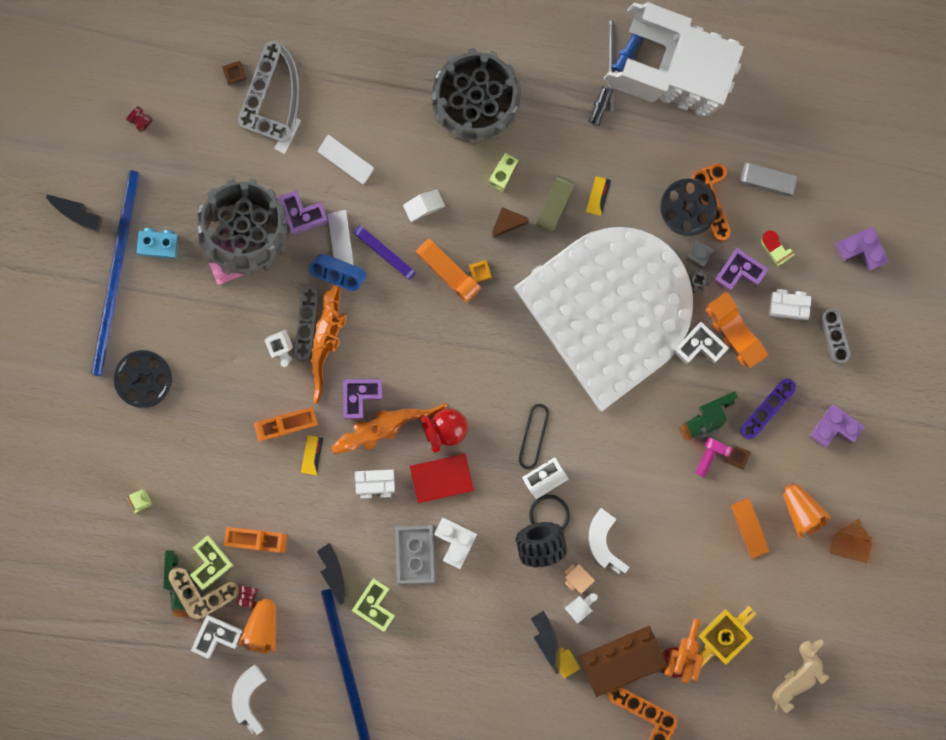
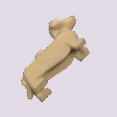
[772,639,829,714]

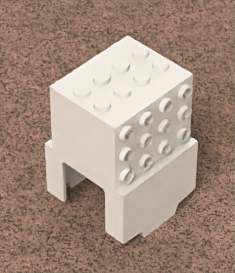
[603,2,744,117]

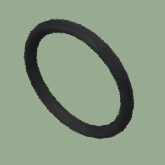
[529,495,570,530]

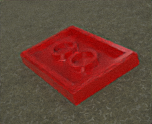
[409,453,474,504]

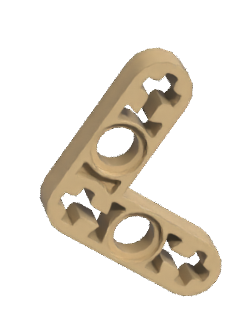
[169,568,239,619]

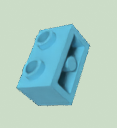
[136,228,179,259]

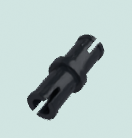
[588,86,613,126]

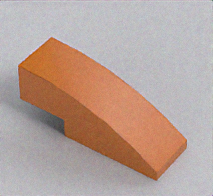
[253,407,318,442]
[729,498,769,559]
[224,527,288,553]

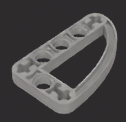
[238,41,300,143]

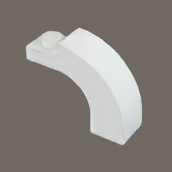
[588,508,629,574]
[232,664,267,735]

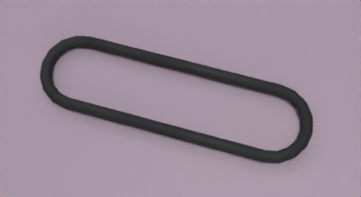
[519,404,549,469]

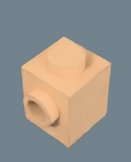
[564,564,595,594]

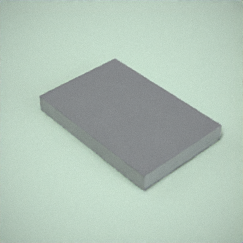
[395,525,435,585]

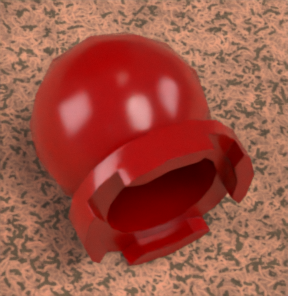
[420,408,468,453]

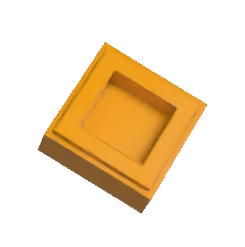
[469,260,492,283]

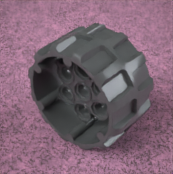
[431,48,521,144]
[197,179,288,277]

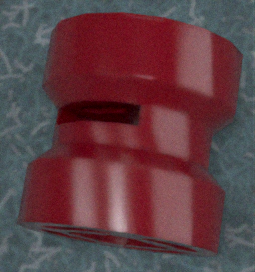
[126,106,153,133]
[236,585,258,608]

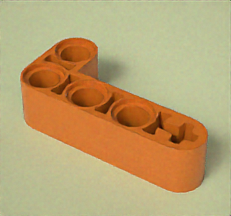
[691,163,731,243]
[415,238,481,304]
[607,687,677,740]

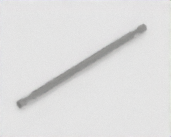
[609,21,613,111]

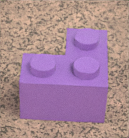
[279,190,328,236]
[835,227,889,272]
[713,248,768,292]
[343,379,383,420]
[808,404,865,448]

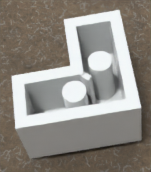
[673,322,729,364]
[434,517,477,569]
[191,615,243,659]

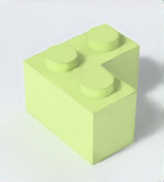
[190,535,234,590]
[352,578,395,632]

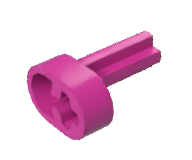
[695,437,733,478]

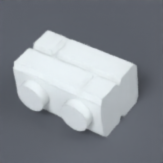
[769,289,811,321]
[522,457,569,499]
[355,470,395,499]

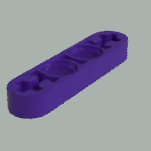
[353,225,416,280]
[740,379,796,439]

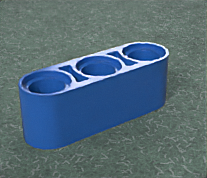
[309,254,367,291]

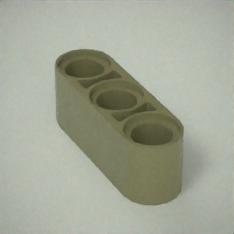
[536,175,575,232]

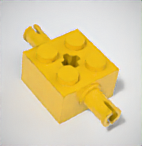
[697,606,757,668]

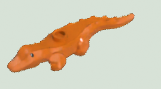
[310,284,347,404]
[331,403,447,454]

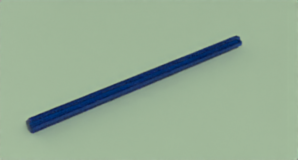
[91,170,139,376]
[321,589,370,740]

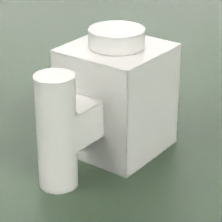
[264,330,293,367]
[564,593,597,623]

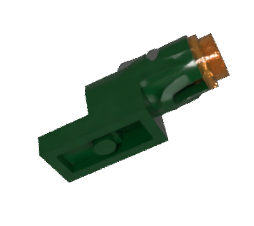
[679,391,738,441]
[163,550,197,617]

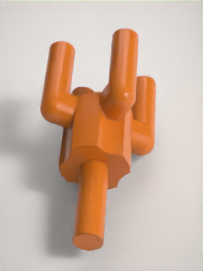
[664,619,704,684]

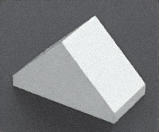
[403,189,445,223]

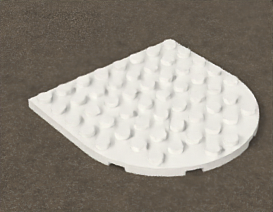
[513,227,693,412]

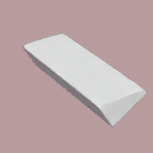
[317,135,374,185]
[328,210,354,265]

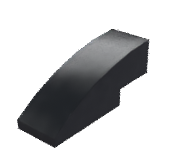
[46,194,103,233]
[317,543,345,605]
[531,610,560,674]

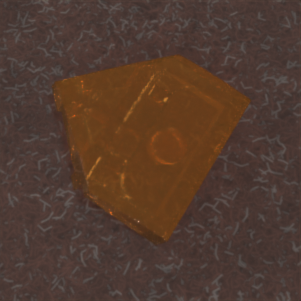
[830,519,872,563]

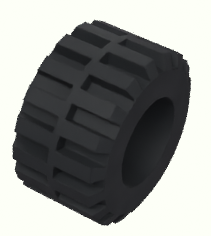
[515,522,567,568]

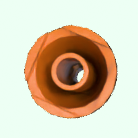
[783,483,832,539]
[238,598,276,654]

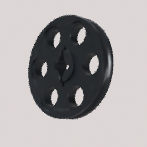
[661,178,717,236]
[114,350,172,408]

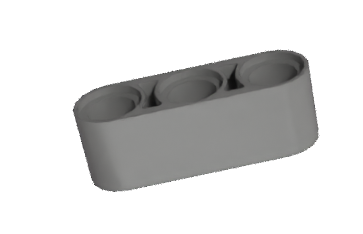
[739,163,797,196]
[821,309,850,364]

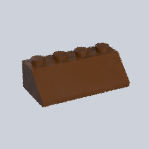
[579,625,668,698]

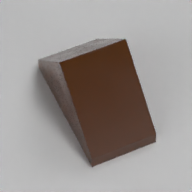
[492,207,529,238]

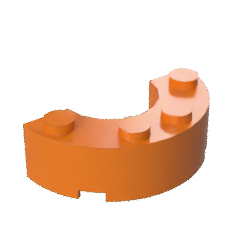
[705,292,769,368]

